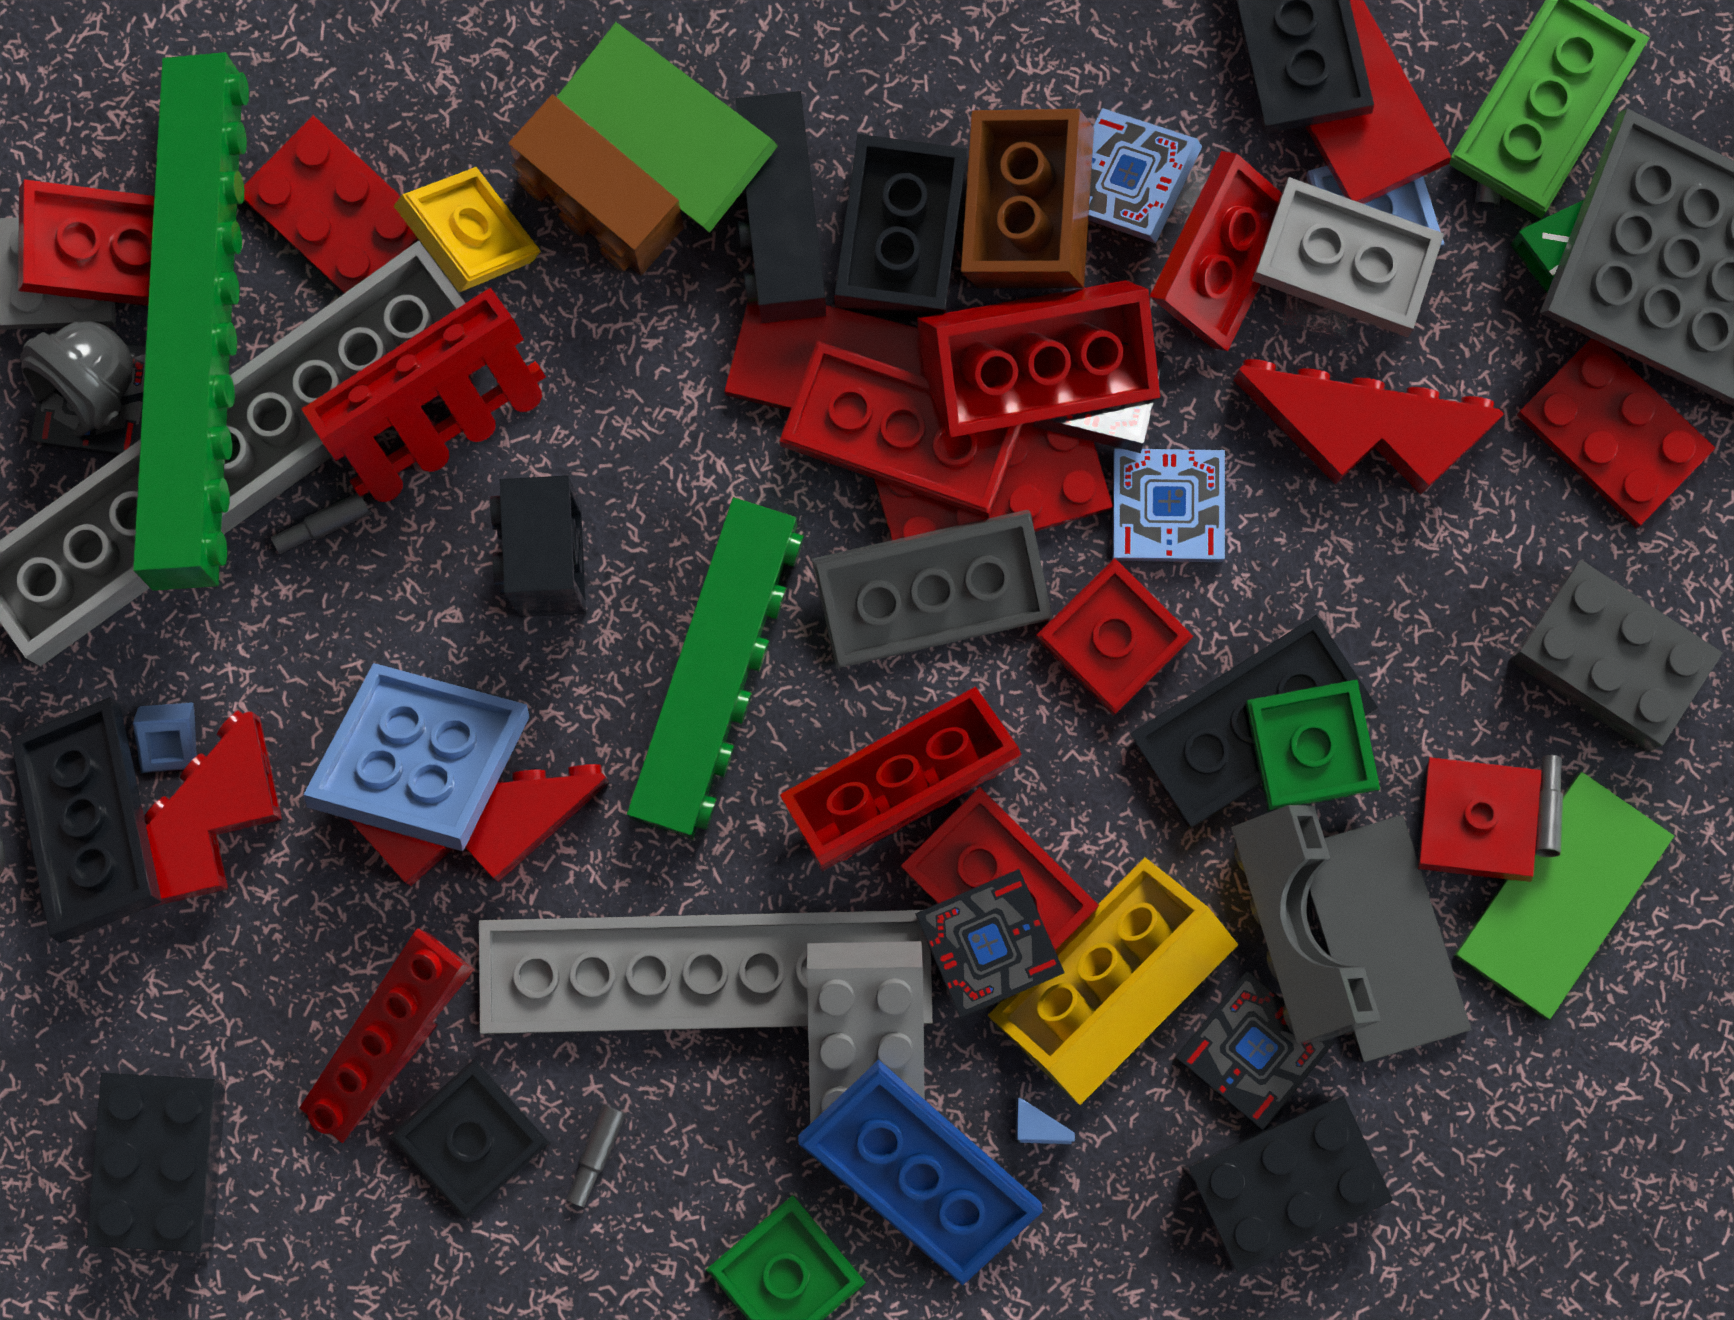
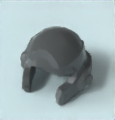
[20,321,133,437]

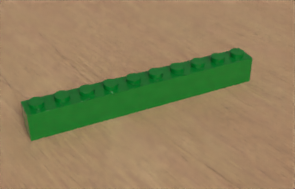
[133,52,249,591]

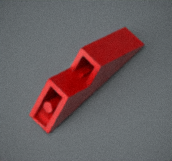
[1234,359,1504,495]
[144,710,282,908]
[349,764,610,886]
[299,928,475,1143]

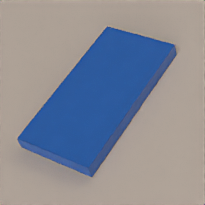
[798,1059,1043,1286]

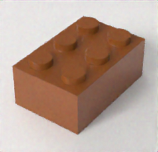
[508,94,684,276]
[961,109,1094,288]

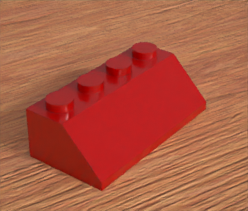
[917,280,1161,438]
[779,686,1022,871]

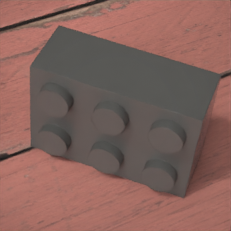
[1509,560,1723,752]

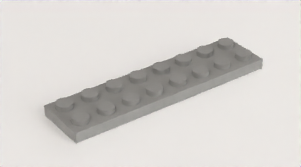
[479,910,933,1034]

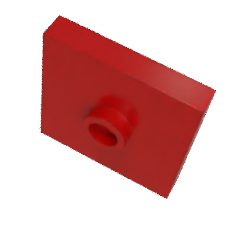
[1035,558,1194,716]
[1418,757,1542,882]

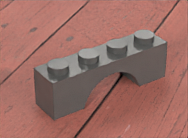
[1231,805,1381,1044]

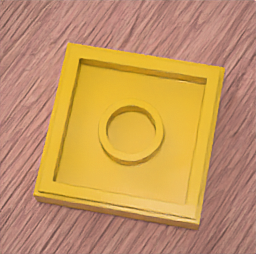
[394,167,541,293]

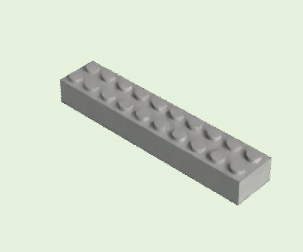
[0,241,465,667]

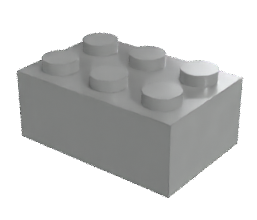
[807,941,925,1124]

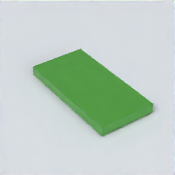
[1449,0,1649,218]
[557,22,778,233]
[1454,772,1674,1020]

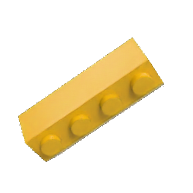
[988,857,1238,1105]

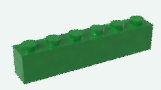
[627,497,804,840]

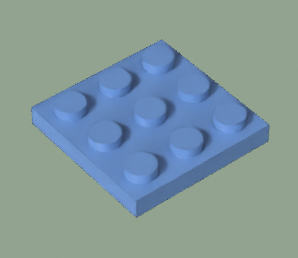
[303,663,529,851]

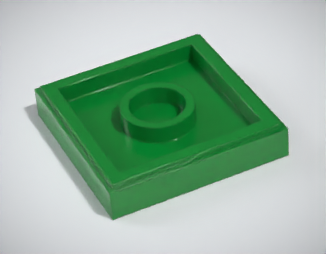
[1245,680,1380,812]
[706,1195,866,1320]

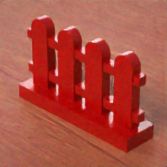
[301,287,546,502]

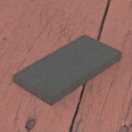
[812,510,1053,669]
[1308,815,1472,1063]

